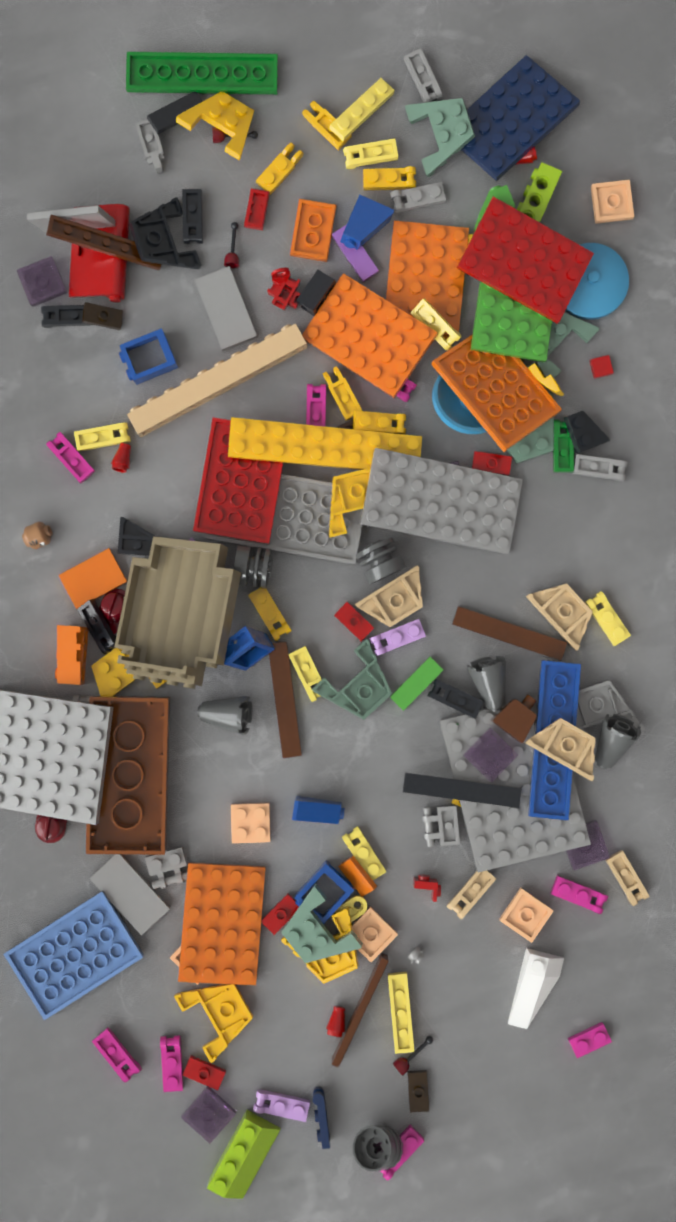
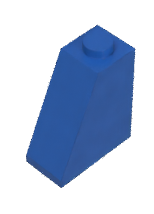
[340,194,394,250]
[292,796,345,824]

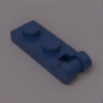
[313,1086,330,1149]

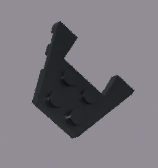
[129,197,202,269]

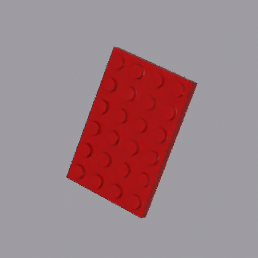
[457,196,594,323]
[193,417,284,544]

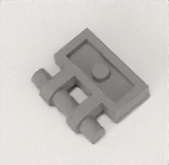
[422,805,460,847]
[145,846,188,889]

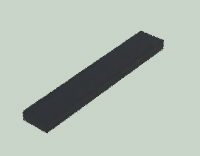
[403,772,521,808]

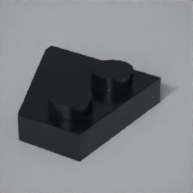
[564,411,610,454]
[118,517,156,556]

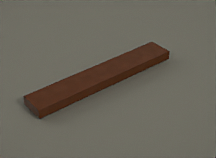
[46,214,162,271]
[452,606,567,661]
[269,642,302,758]
[332,953,389,1067]

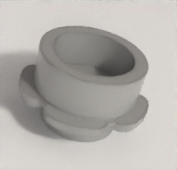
[408,946,425,964]

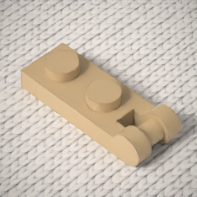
[605,850,650,906]
[446,870,496,919]

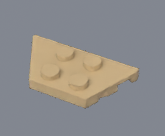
[355,565,423,627]
[526,584,593,651]
[525,718,595,781]

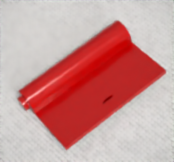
[69,204,130,303]

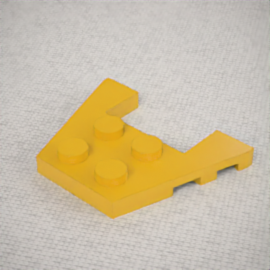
[176,92,254,160]
[329,468,370,538]
[91,648,167,696]
[281,906,359,984]
[174,984,253,1063]

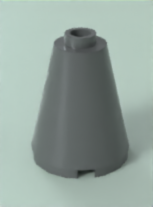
[467,656,506,711]
[197,696,253,735]
[595,714,641,769]

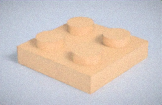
[591,180,634,224]
[231,803,271,843]
[499,887,553,943]
[352,906,398,962]

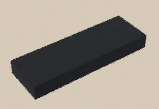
[147,91,203,134]

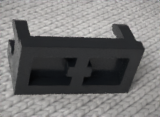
[296,270,336,316]

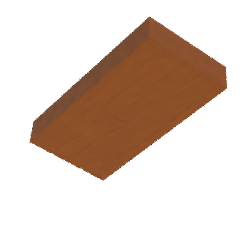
[86,696,170,855]

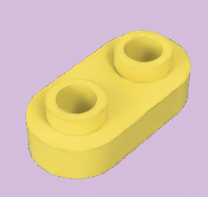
[332,895,367,925]

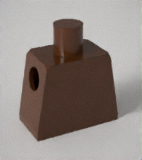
[491,694,537,743]

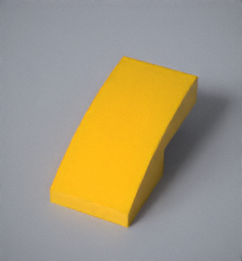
[528,363,564,396]

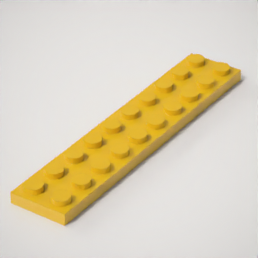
[228,417,422,470]

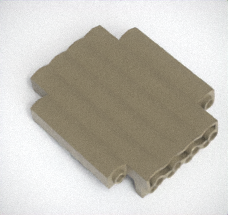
[114,536,241,689]

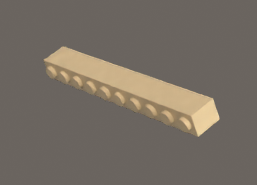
[127,323,307,437]

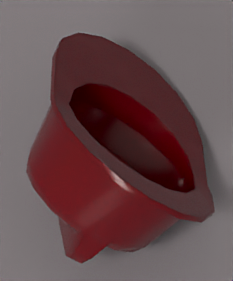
[100,589,125,634]
[35,815,67,843]

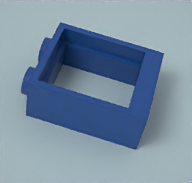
[119,328,179,385]
[224,626,275,671]
[294,860,355,924]

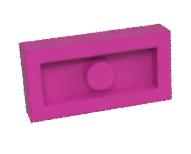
[568,1022,612,1058]

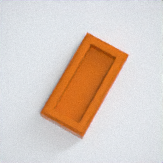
[338,856,377,897]

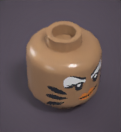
[22,521,53,549]

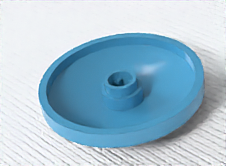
[565,243,629,320]
[432,374,487,434]

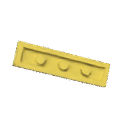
[329,78,395,141]
[387,972,414,1054]

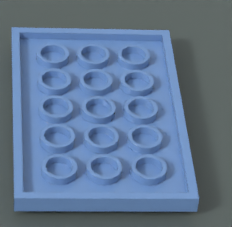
[3,891,144,1020]

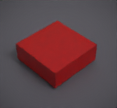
[589,355,614,379]

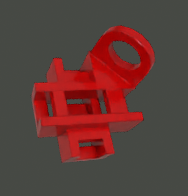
[267,267,301,311]

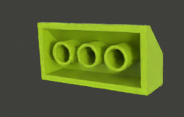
[207,1110,281,1199]

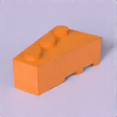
[55,625,89,685]

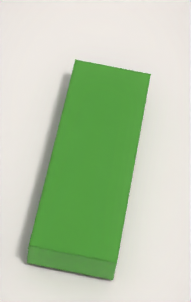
[390,657,443,711]

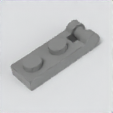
[404,48,443,103]
[390,182,446,213]
[572,454,628,482]

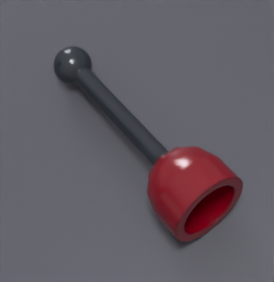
[212,127,258,143]
[224,222,239,269]
[393,1036,433,1076]

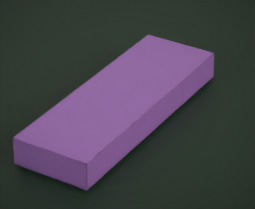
[332,224,379,283]

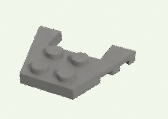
[576,680,645,732]

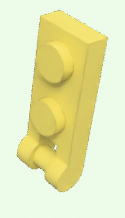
[343,138,398,169]
[411,299,462,351]
[74,423,131,452]
[585,591,631,646]
[288,646,322,702]
[341,826,386,880]

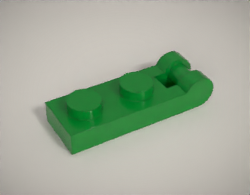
[553,419,574,473]

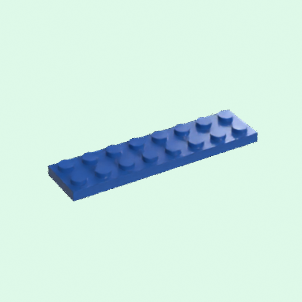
[528,660,581,820]

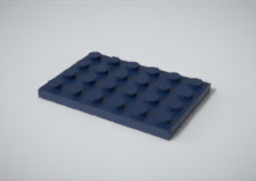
[461,55,580,181]

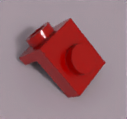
[413,875,441,902]

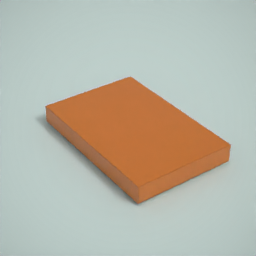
[290,199,337,262]
[58,548,127,609]

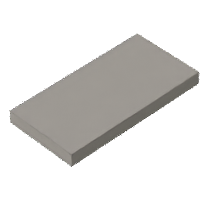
[27,205,115,233]
[194,266,257,351]
[90,854,171,936]

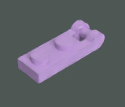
[369,619,426,656]
[253,1089,310,1122]

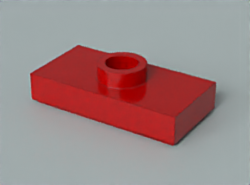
[244,188,270,231]
[472,451,512,476]
[334,602,374,642]
[261,893,299,935]
[182,1055,226,1090]

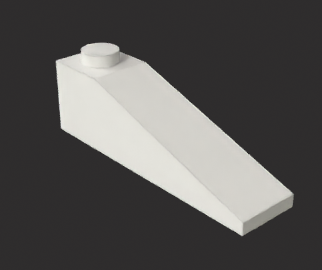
[508,948,564,1029]

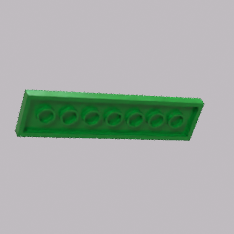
[126,52,278,95]

